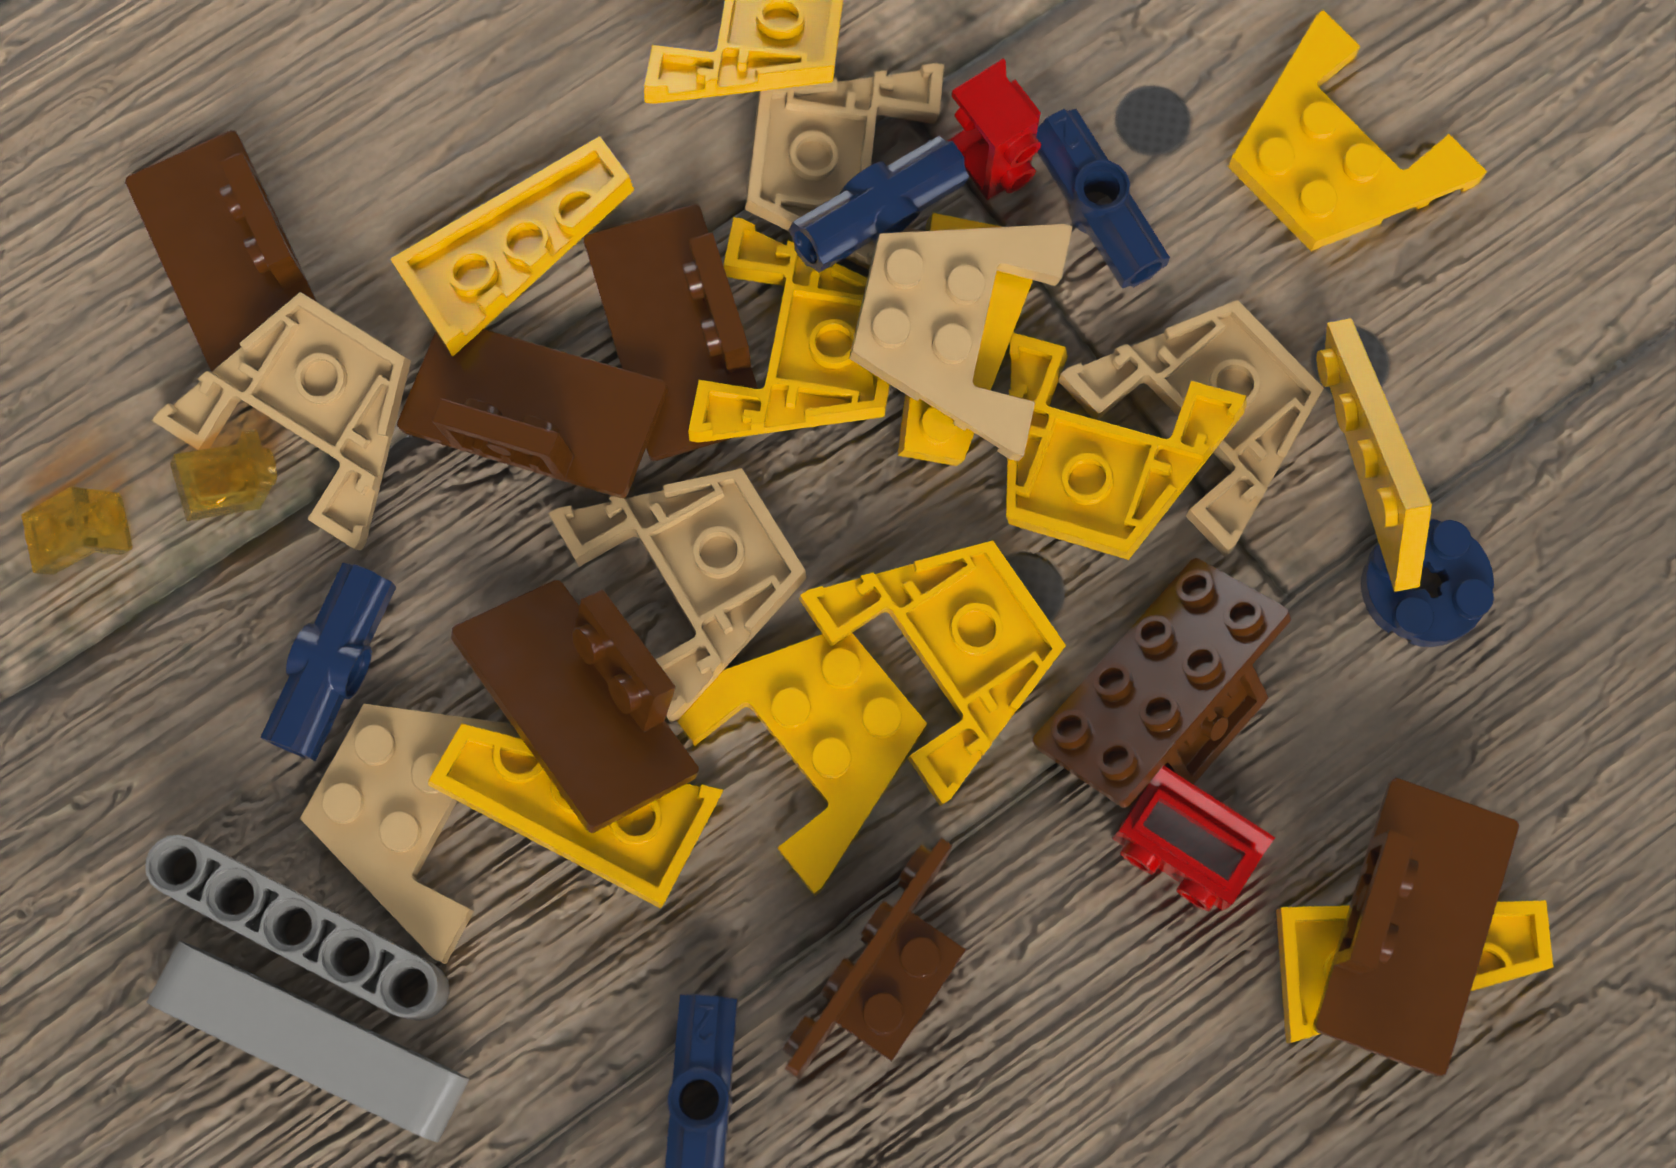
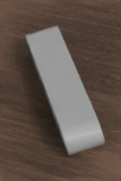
[145,835,450,1021]
[147,941,469,1142]

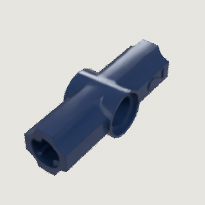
[1036,108,1170,289]
[788,136,969,273]
[260,563,396,761]
[665,994,738,1168]

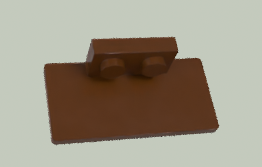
[125,130,317,372]
[584,204,758,461]
[397,329,668,498]
[1032,558,1291,808]
[451,580,699,833]
[1313,778,1519,1076]
[782,837,966,1079]

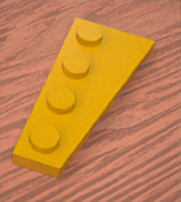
[390,136,634,357]
[897,213,1033,466]
[1316,318,1432,592]
[428,723,724,909]
[1276,900,1553,1044]

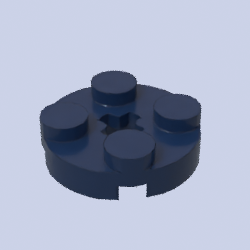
[1361,519,1494,647]

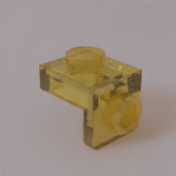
[170,429,277,521]
[21,486,133,575]

